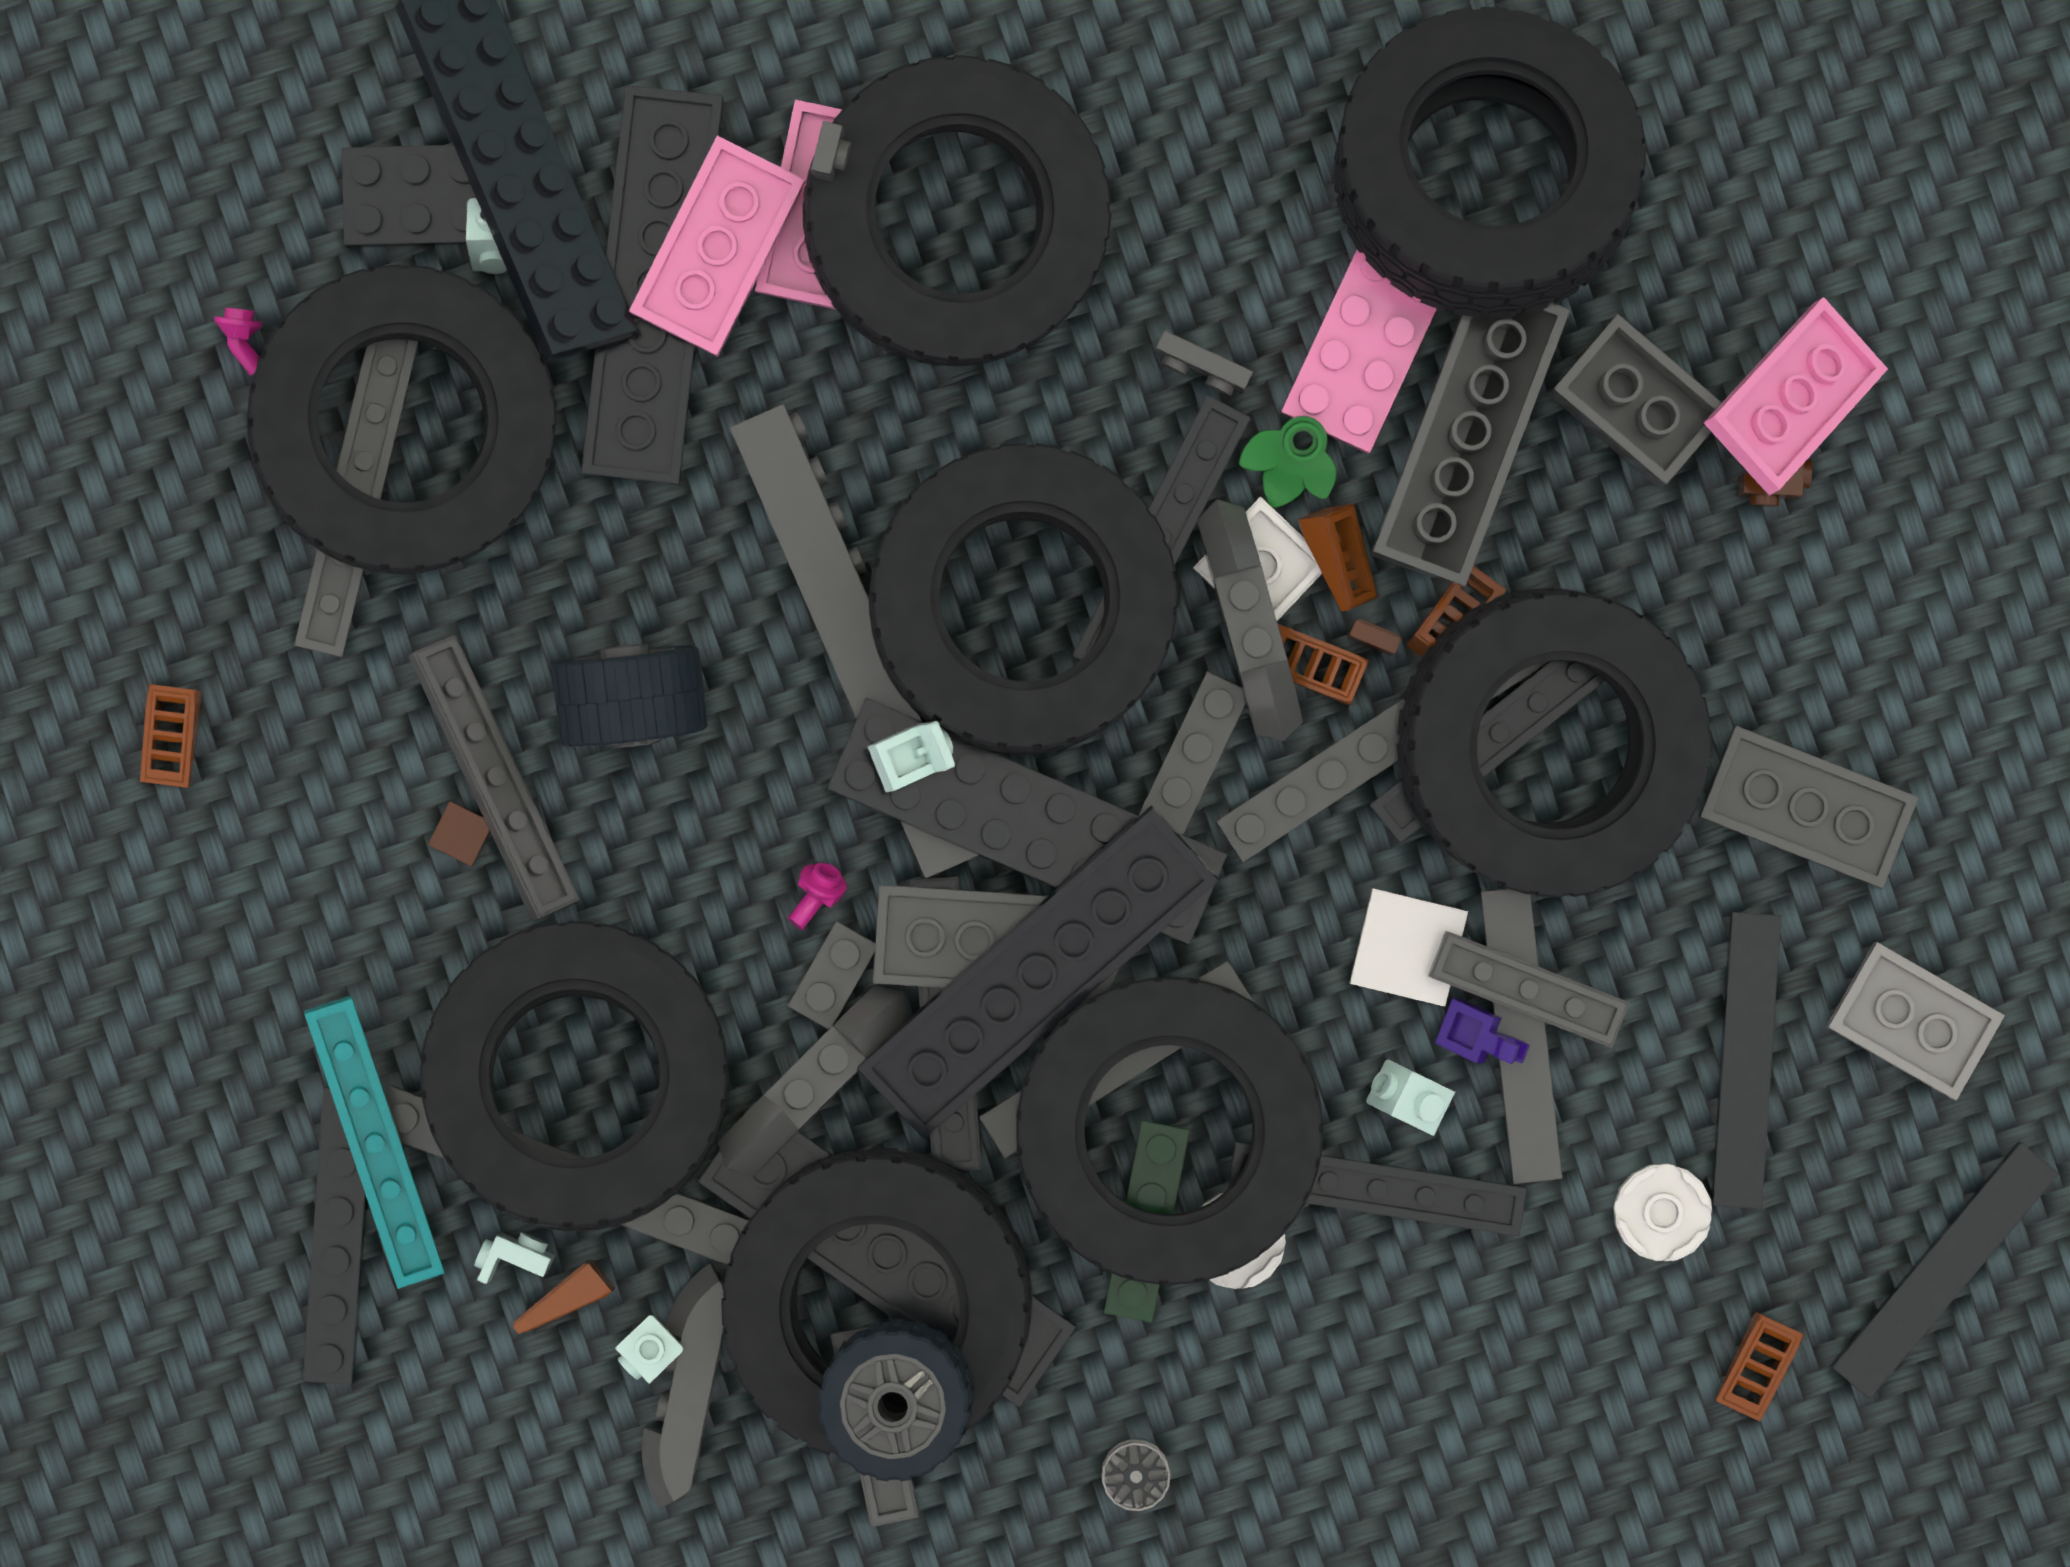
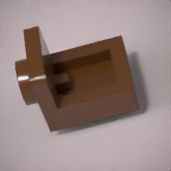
[1737,459,1812,507]

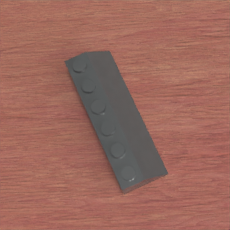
[1369,303,1570,587]

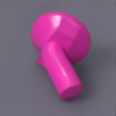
[214,307,263,376]
[787,862,847,930]

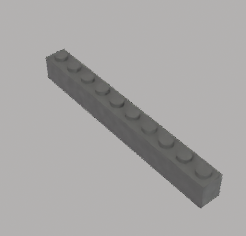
[730,404,979,879]

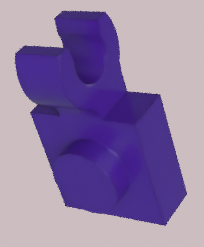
[1435,998,1530,1064]

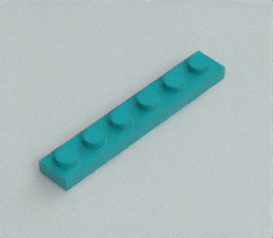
[304,995,445,1289]

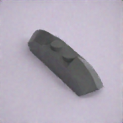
[1197,499,1303,741]
[718,986,909,1177]
[642,1263,725,1509]

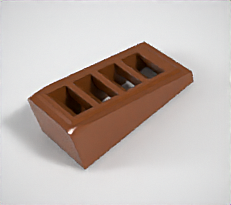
[1298,504,1377,611]
[1407,565,1506,657]
[1278,624,1369,706]
[140,684,203,788]
[512,1259,615,1334]
[1715,1311,1804,1421]

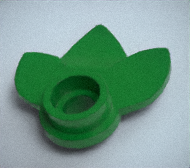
[1239,416,1336,508]

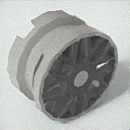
[1101,1438,1170,1511]

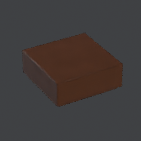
[1346,619,1401,656]
[428,801,490,867]

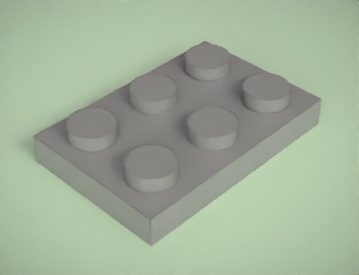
[1826,942,2005,1101]

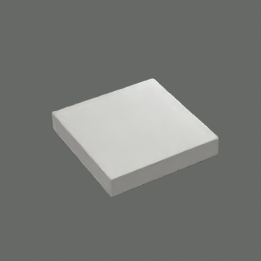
[1193,497,1322,621]
[1349,888,1468,1007]

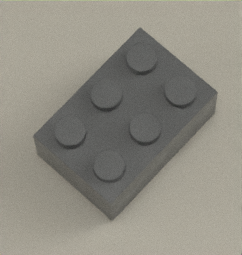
[1548,314,1722,489]

